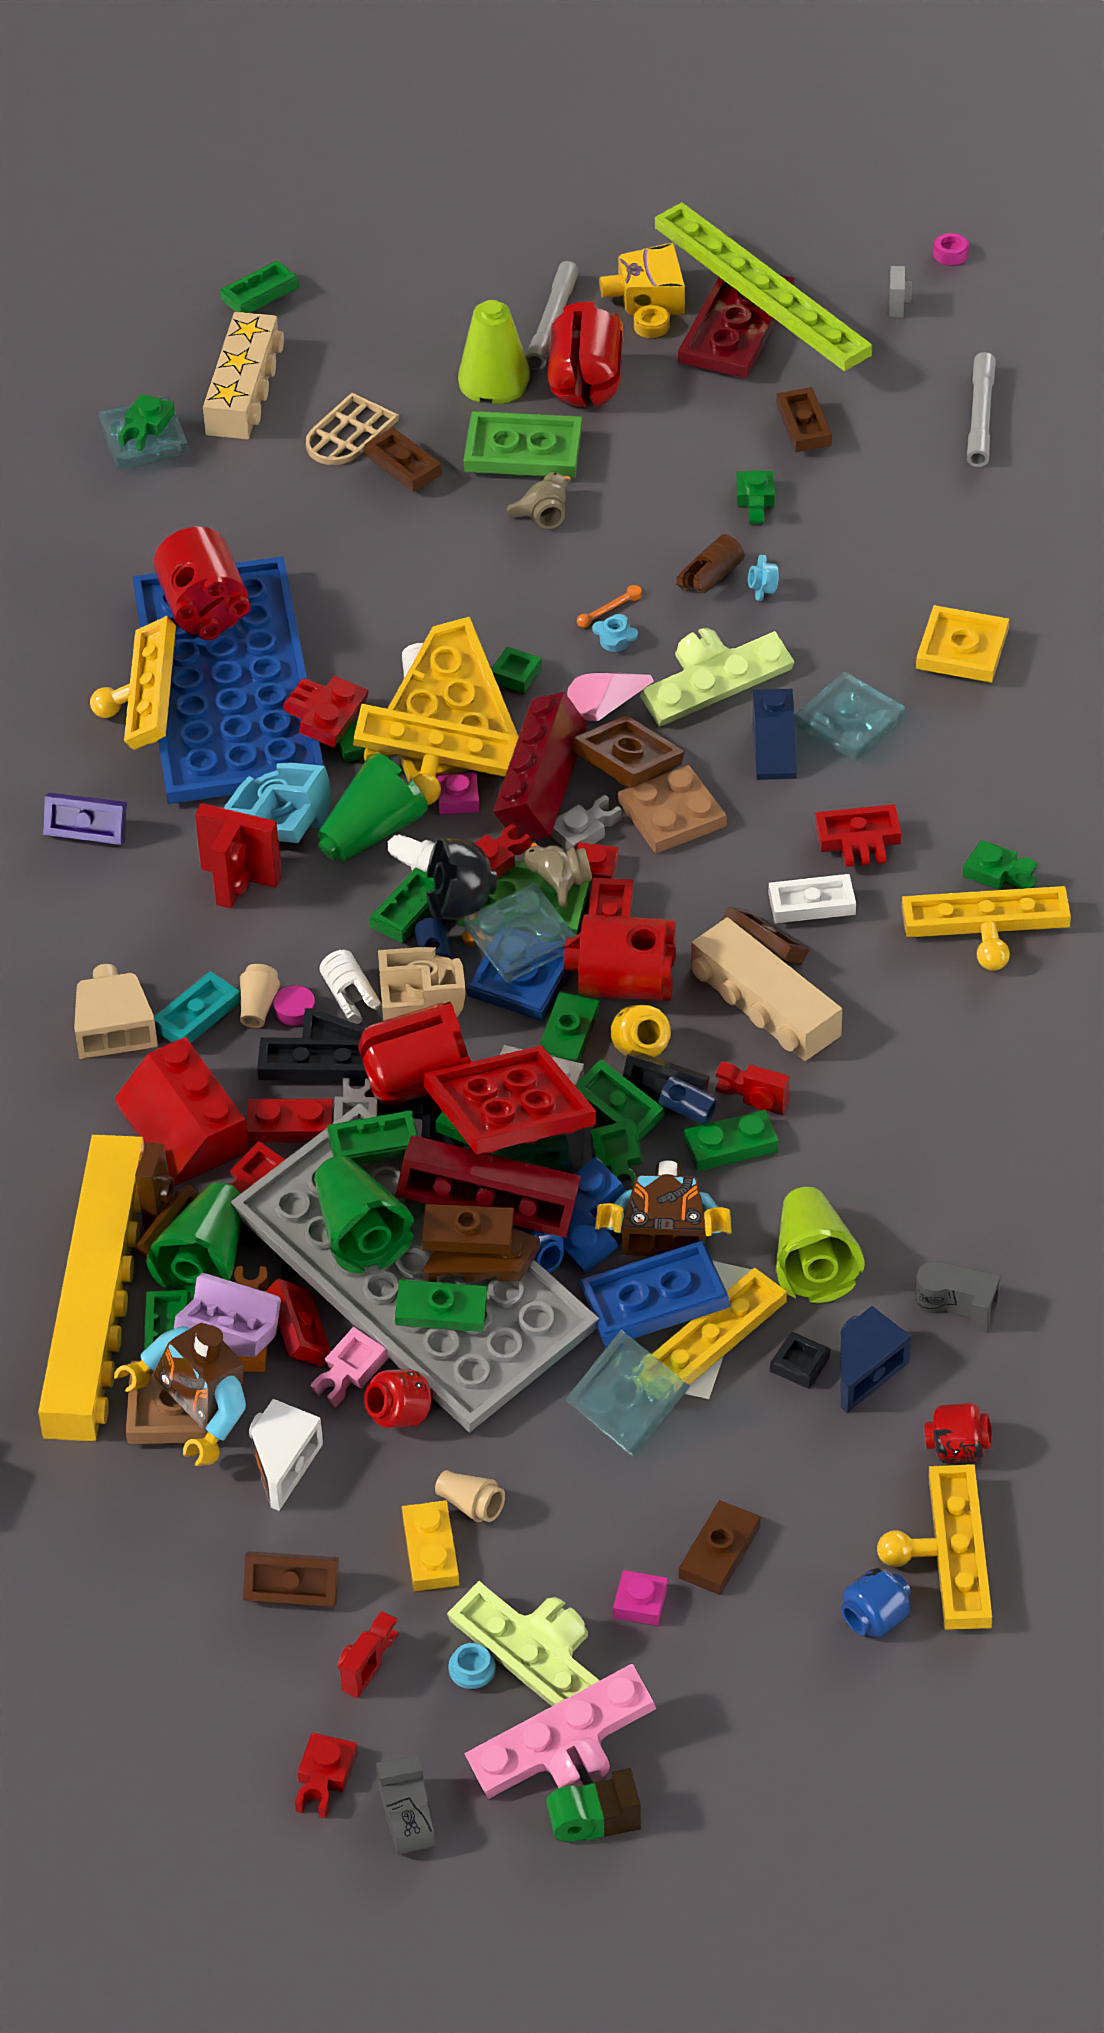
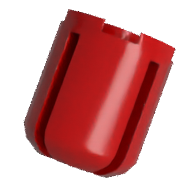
[547,302,623,408]
[358,1001,471,1106]

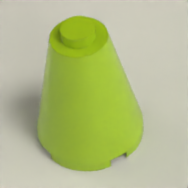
[458,300,531,404]
[776,1187,865,1303]

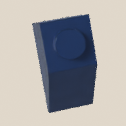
[752,689,796,780]
[840,1306,911,1413]

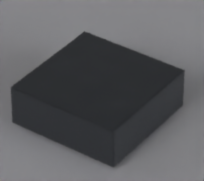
[770,1331,831,1389]

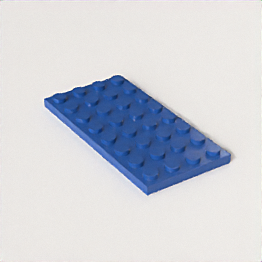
[132,556,324,804]

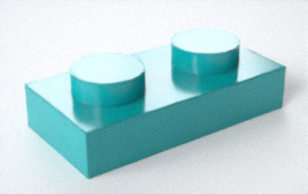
[154,971,241,1043]

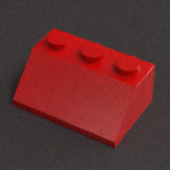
[115,1037,249,1186]

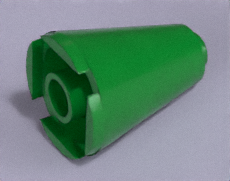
[318,753,428,862]
[314,1156,415,1274]
[146,1183,242,1301]

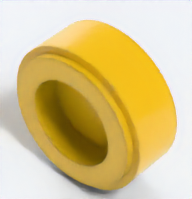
[634,305,670,339]

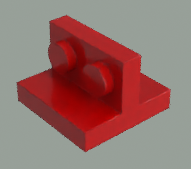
[195,803,282,909]

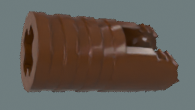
[676,534,745,593]

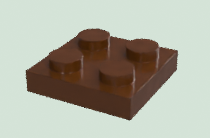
[572,715,685,788]

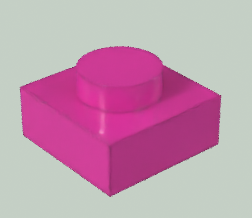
[437,772,479,815]
[613,1570,668,1626]

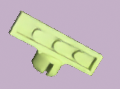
[640,628,795,727]
[447,1581,600,1706]

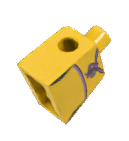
[599,243,685,315]

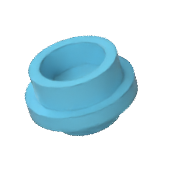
[448,1643,495,1689]

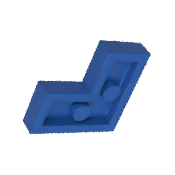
[563,1157,625,1274]

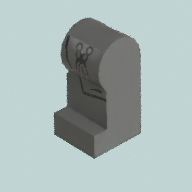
[916,1261,1001,1333]
[376,1754,436,1855]

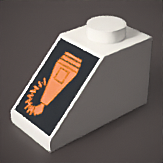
[249,1399,323,1511]

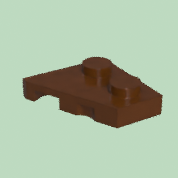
[422,1228,540,1282]

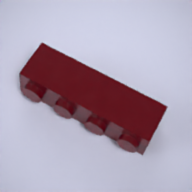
[493,691,588,841]
[395,1135,581,1238]

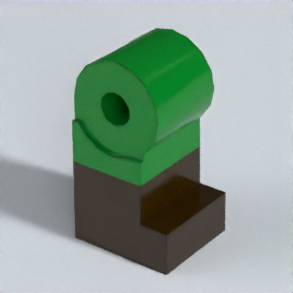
[546,1767,641,1842]

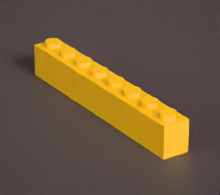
[38,1134,144,1442]

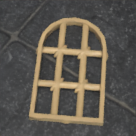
[306,393,399,465]

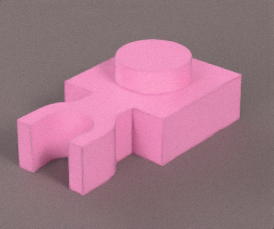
[310,1327,388,1408]

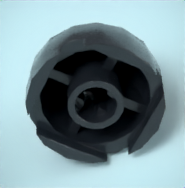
[426,838,497,920]

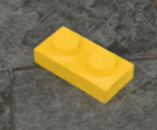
[402,1500,459,1592]

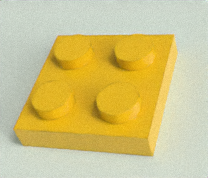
[916,605,1009,683]

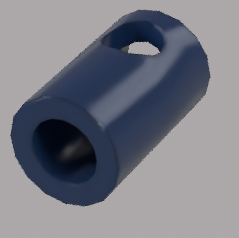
[414,917,453,960]
[658,1076,719,1126]

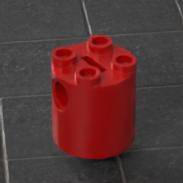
[153,526,250,641]
[564,914,676,1001]

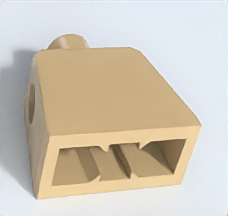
[74,964,158,1059]

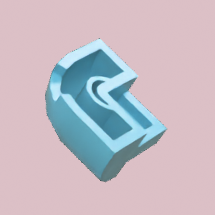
[224,763,331,843]

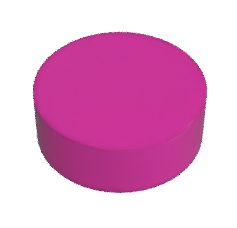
[933,233,969,266]
[273,985,316,1026]

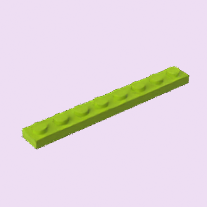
[655,202,872,372]

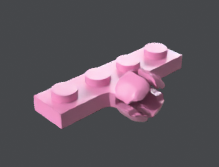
[464,1664,656,1799]

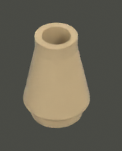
[240,964,281,1028]
[435,1470,505,1522]

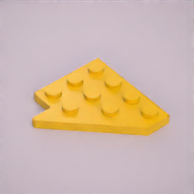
[364,616,519,782]

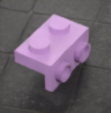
[174,1273,281,1358]

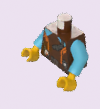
[595,1161,732,1256]
[114,1323,246,1466]

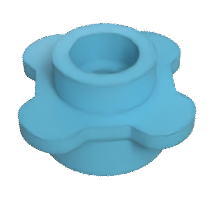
[748,555,779,601]
[592,614,638,652]

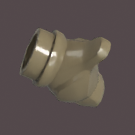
[507,472,571,529]
[524,843,592,908]

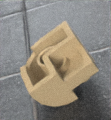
[378,947,466,1021]

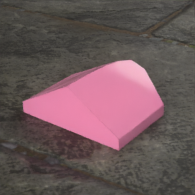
[567,673,654,721]

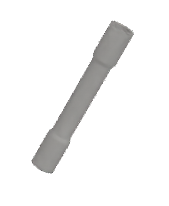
[526,261,579,370]
[967,352,996,467]

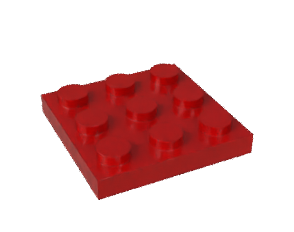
[424,1045,596,1155]

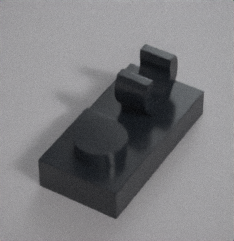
[623,1050,710,1112]

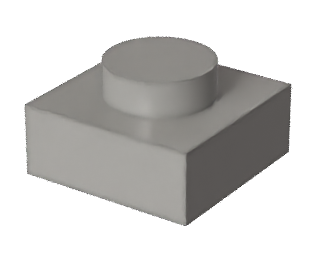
[889,266,912,318]

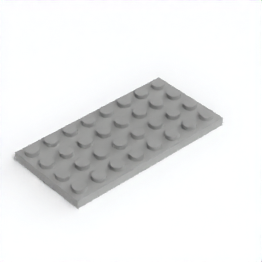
[231,1103,599,1433]

